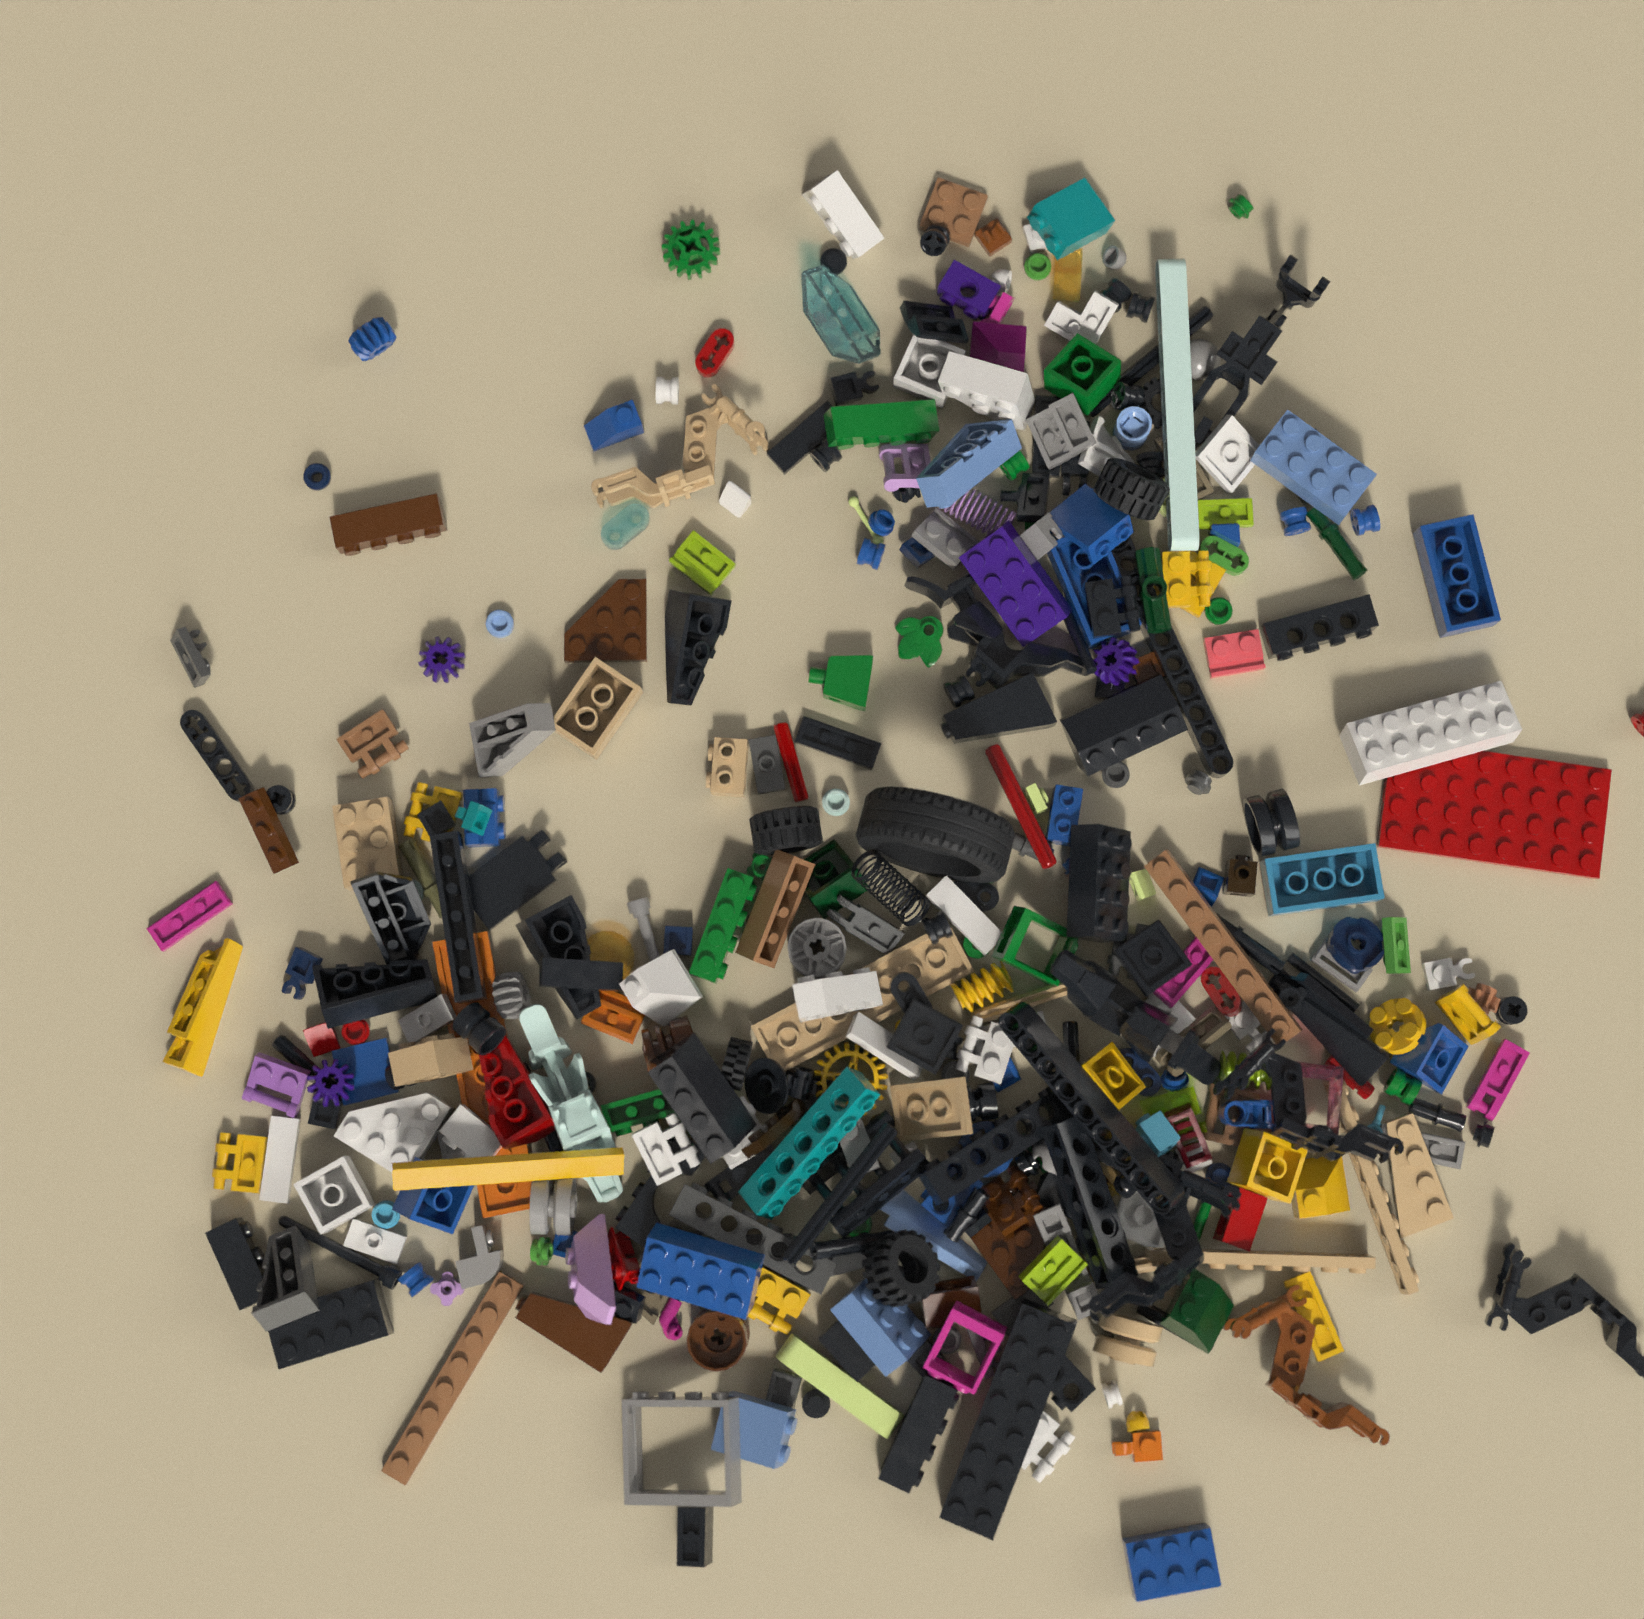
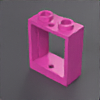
[923,1301,1008,1395]

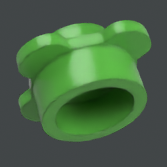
[530,1237,554,1265]

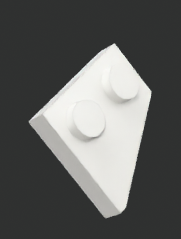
[1078,416,1134,476]

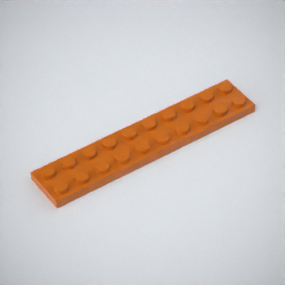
[432,931,532,1218]

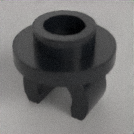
[892,488,921,503]

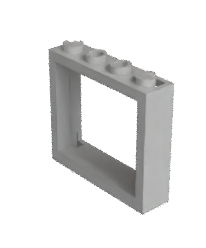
[622,1391,742,1507]

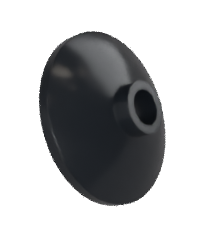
[745,1058,789,1114]

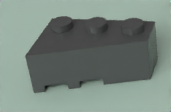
[251,1226,319,1332]

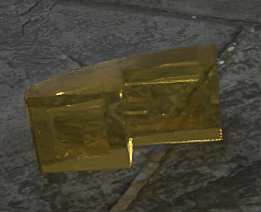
[1052,248,1083,302]

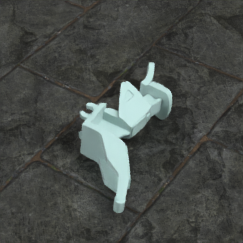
[519,1004,623,1203]

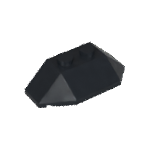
[350,872,431,965]

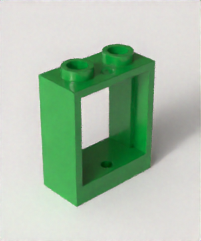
[992,906,1079,986]

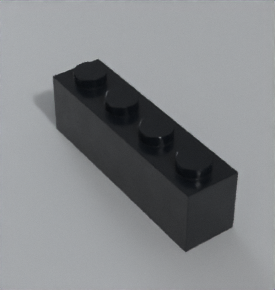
[878,1370,960,1494]

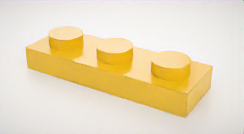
[1282,1271,1344,1362]

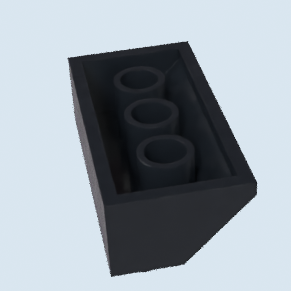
[1059,673,1188,776]
[647,1032,757,1164]

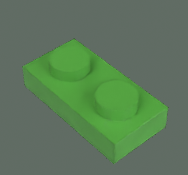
[1381,917,1411,974]

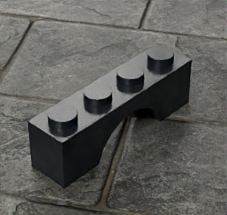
[615,1136,706,1247]

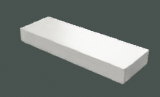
[926,876,1002,956]
[846,1012,922,1081]
[259,1116,301,1203]

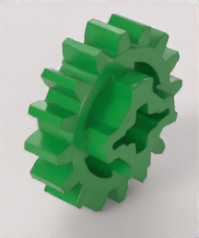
[662,219,721,280]

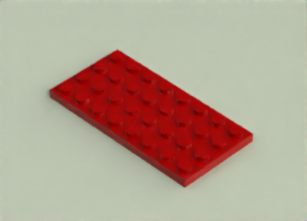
[1377,751,1612,879]

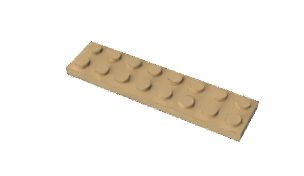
[751,924,974,1072]

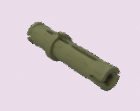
[398,838,442,918]

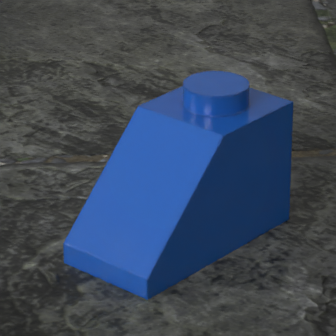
[584,399,644,451]

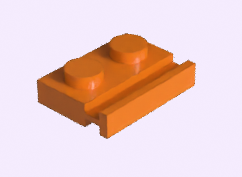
[581,990,645,1044]

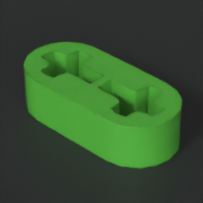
[1199,536,1249,576]

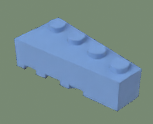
[916,419,1022,509]

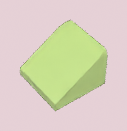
[1129,869,1156,901]

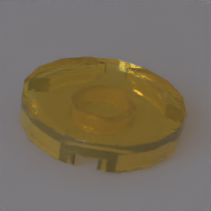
[587,931,635,980]

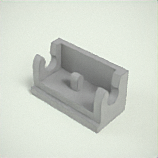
[1020,513,1063,560]

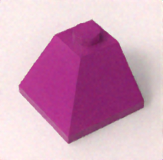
[969,322,1027,372]

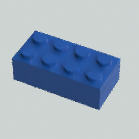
[1413,514,1501,638]
[1047,537,1142,650]
[637,1223,765,1320]

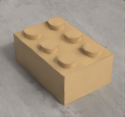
[553,657,643,760]
[332,797,404,891]

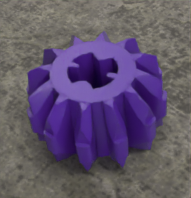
[418,636,466,683]
[1093,637,1140,686]
[307,1059,355,1107]

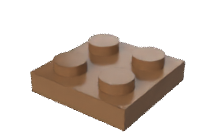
[919,177,988,247]

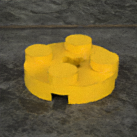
[1369,998,1426,1055]

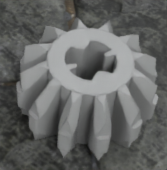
[492,972,531,1019]

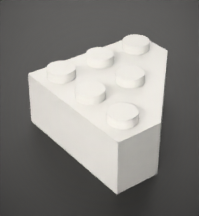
[938,351,1035,431]
[792,967,883,1022]
[334,1093,455,1172]

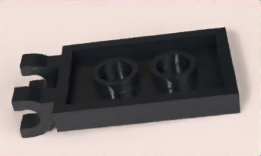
[469,830,567,931]

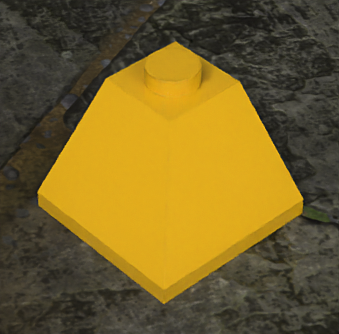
[1291,1156,1350,1219]

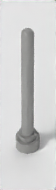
[627,897,678,1025]

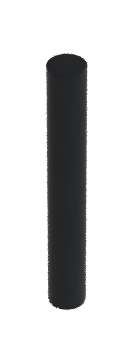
[1063,612,1097,674]
[1286,953,1360,1012]

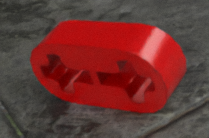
[695,328,734,378]
[1201,967,1242,1017]

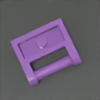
[242,1052,311,1118]

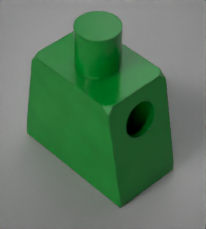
[808,655,874,711]

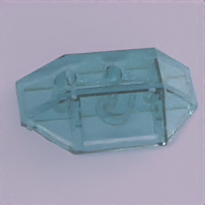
[801,265,881,364]

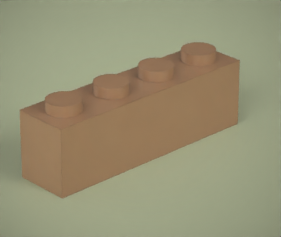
[735,850,815,968]

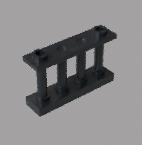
[802,1109,929,1238]

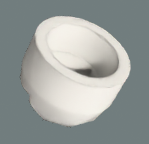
[991,269,1012,292]

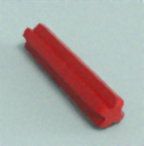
[774,722,808,802]

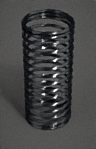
[851,850,930,926]

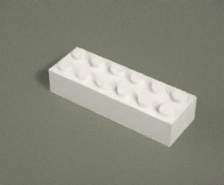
[1339,681,1522,785]

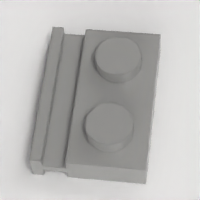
[912,507,979,570]

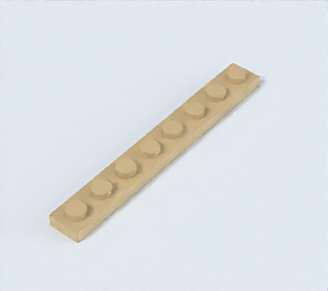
[1321,1075,1419,1295]
[1145,1247,1376,1274]

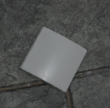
[1026,393,1096,470]

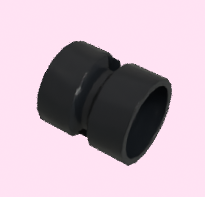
[452,1002,506,1056]
[967,1082,998,1122]

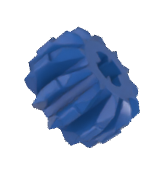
[348,317,397,361]

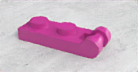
[1466,1039,1530,1121]

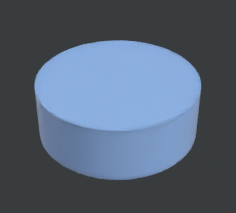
[486,610,514,638]

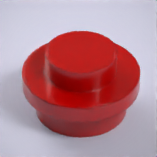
[341,1019,370,1045]

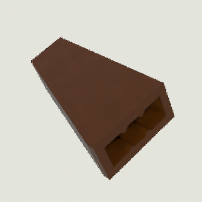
[515,1292,633,1373]

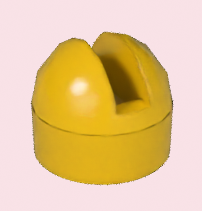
[1126,1410,1150,1432]

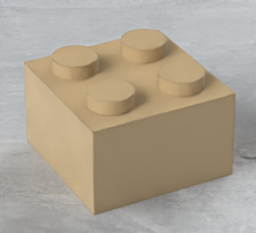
[388,1033,474,1086]

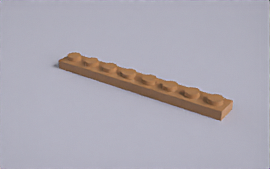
[1144,849,1303,1045]
[381,1271,525,1486]

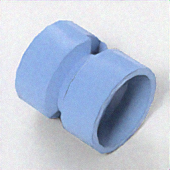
[1113,406,1152,451]

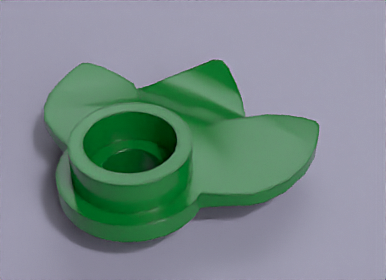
[895,616,944,668]

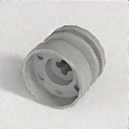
[787,918,847,980]

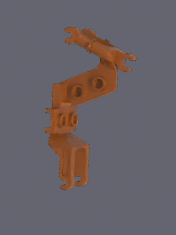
[1223,1285,1390,1446]

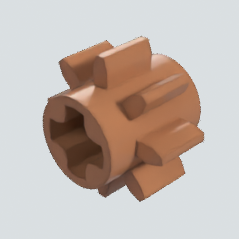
[1468,983,1501,1015]

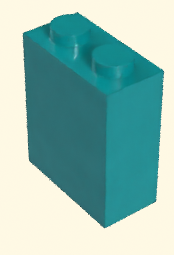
[1027,178,1116,261]

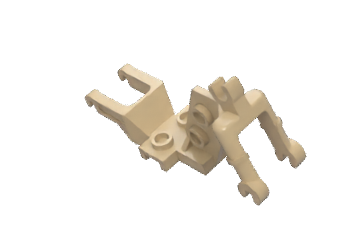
[591,384,769,508]

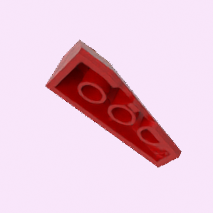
[479,1035,556,1150]

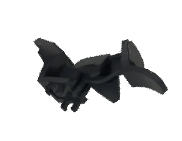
[904,574,1090,690]
[1050,950,1221,1085]

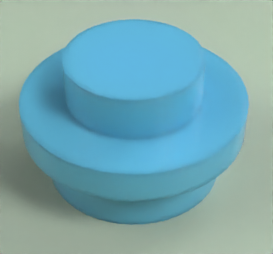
[372,1200,401,1229]

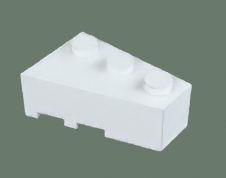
[802,170,884,259]

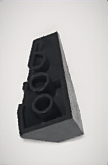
[665,589,732,706]
[515,895,601,1020]

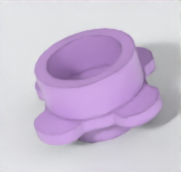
[430,1272,464,1306]

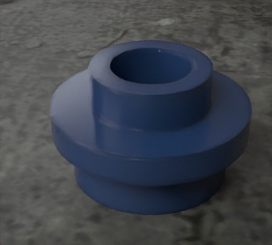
[303,463,331,491]

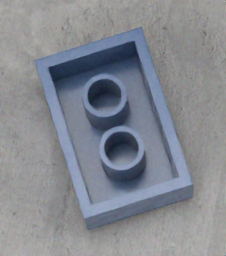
[830,1278,931,1377]

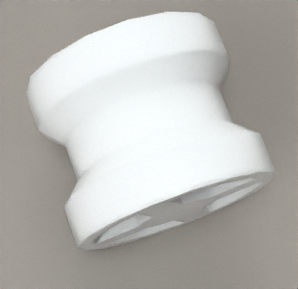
[656,377,679,405]

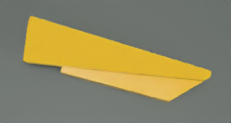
[162,938,243,1077]

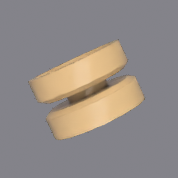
[1092,1313,1163,1367]

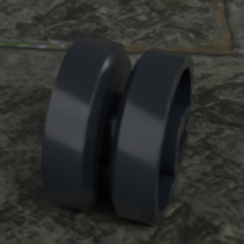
[1243,788,1300,857]

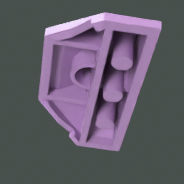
[565,1214,616,1324]

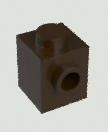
[1223,855,1258,897]

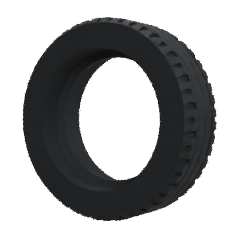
[856,787,1015,883]

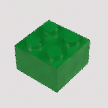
[1044,333,1121,416]

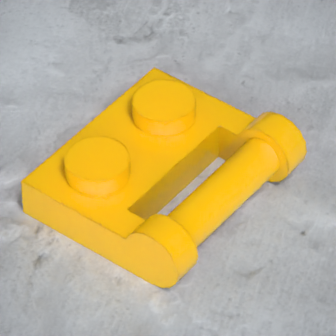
[1434,983,1501,1045]

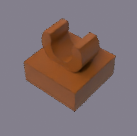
[974,218,1012,257]

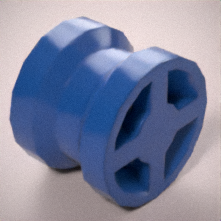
[1350,505,1380,536]
[1279,507,1311,536]
[857,538,886,570]
[398,1262,434,1297]

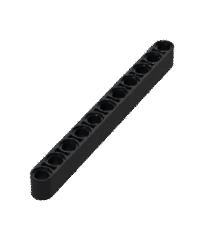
[1111,536,1234,778]

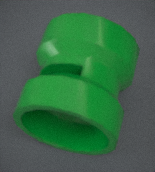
[1383,1068,1422,1106]

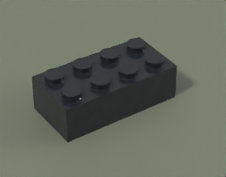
[1066,824,1132,943]
[268,1278,394,1369]

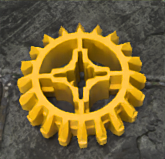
[814,1042,888,1115]

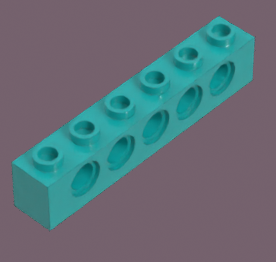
[738,1067,881,1220]

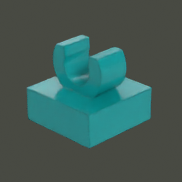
[455,801,492,836]

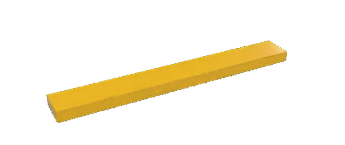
[392,1147,624,1191]

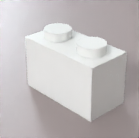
[439,1104,502,1158]

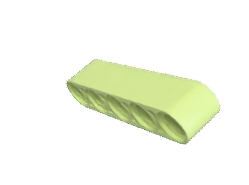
[775,1333,905,1439]

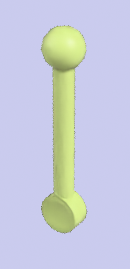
[848,496,884,544]

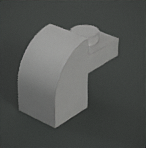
[455,1224,504,1289]

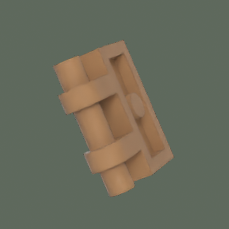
[336,709,409,779]

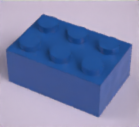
[1122,1523,1222,1602]

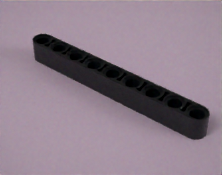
[999,1002,1185,1214]

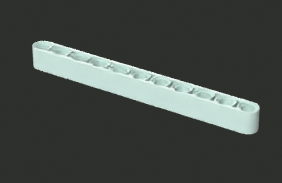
[1155,258,1199,551]

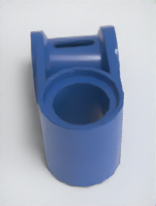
[1218,1100,1273,1129]

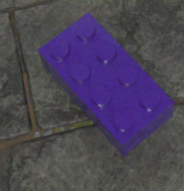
[958,520,1073,647]

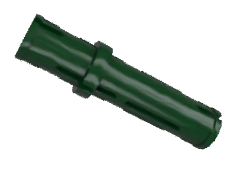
[1306,508,1368,581]

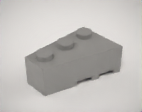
[469,703,556,777]

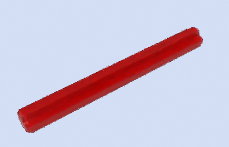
[985,744,1057,869]

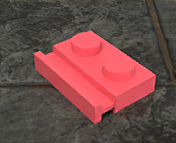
[1203,629,1266,679]

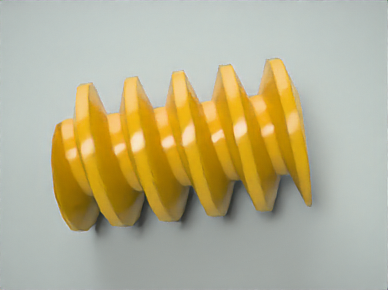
[950,961,1014,1013]

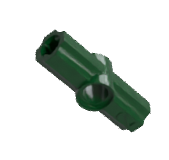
[1135,547,1172,634]

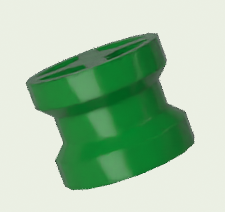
[999,450,1030,481]

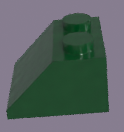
[804,839,868,919]
[1159,1269,1234,1354]

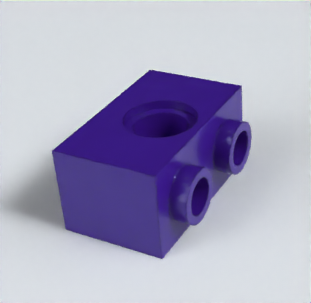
[937,259,1001,320]

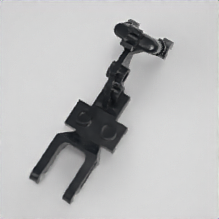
[1193,254,1331,426]
[1213,1029,1404,1164]
[1089,1161,1241,1324]
[1485,1242,1644,1378]

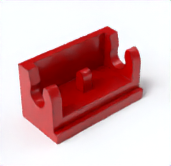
[1212,1186,1268,1252]

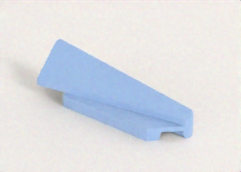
[878,1178,987,1282]

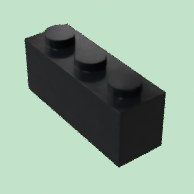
[205,1217,265,1311]

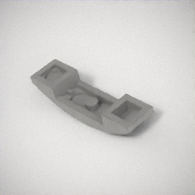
[1033,1204,1098,1320]

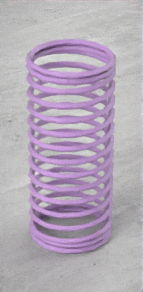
[939,489,1017,535]

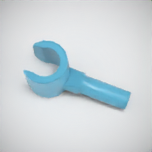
[1368,1105,1386,1133]

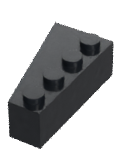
[312,959,437,1029]

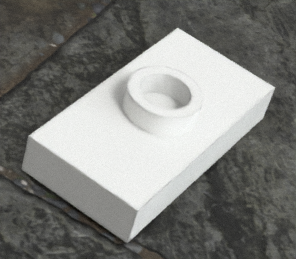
[398,994,457,1043]
[343,1218,407,1264]

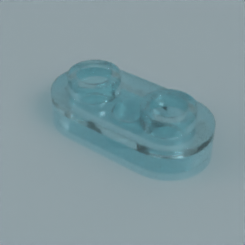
[601,504,650,550]

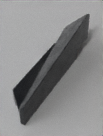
[1268,968,1390,1086]

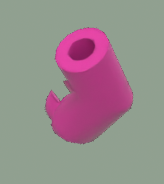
[659,1298,683,1341]

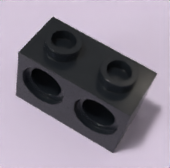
[1051,1355,1096,1413]

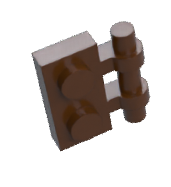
[981,1165,1043,1236]

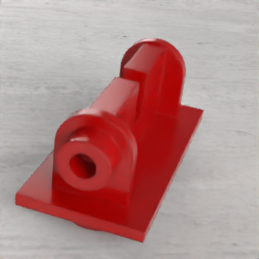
[607,1227,640,1290]

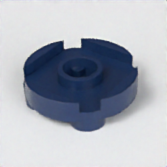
[1326,917,1384,974]

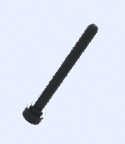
[278,1216,403,1290]

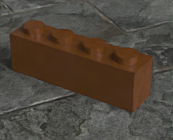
[329,493,447,556]

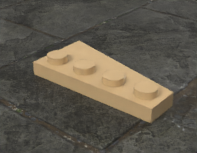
[1385,1112,1454,1238]

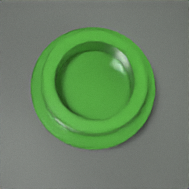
[1024,253,1051,281]

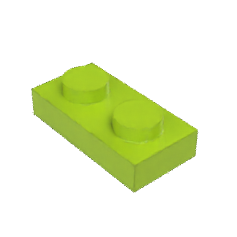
[1198,498,1254,529]

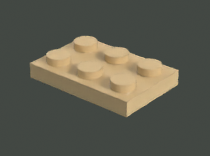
[890,1077,973,1141]

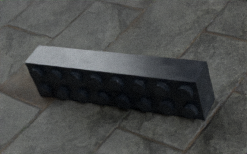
[939,1298,1078,1541]

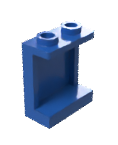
[1049,484,1133,564]

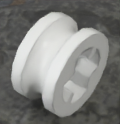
[1101,1380,1123,1409]

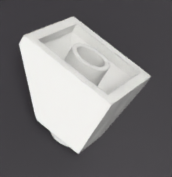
[619,949,703,1027]

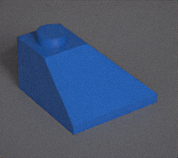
[1390,1023,1469,1095]

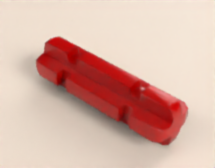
[1324,1055,1375,1100]

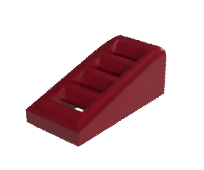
[1164,1103,1213,1169]

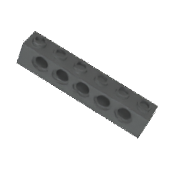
[669,1182,837,1295]

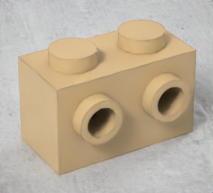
[706,737,749,797]

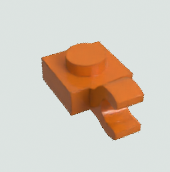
[1112,1430,1163,1462]

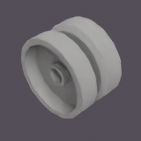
[530,1178,577,1236]

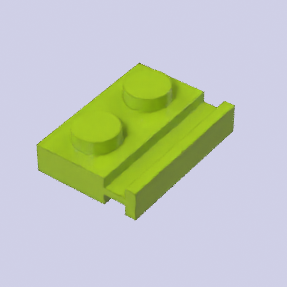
[668,530,736,596]
[1018,1235,1088,1306]

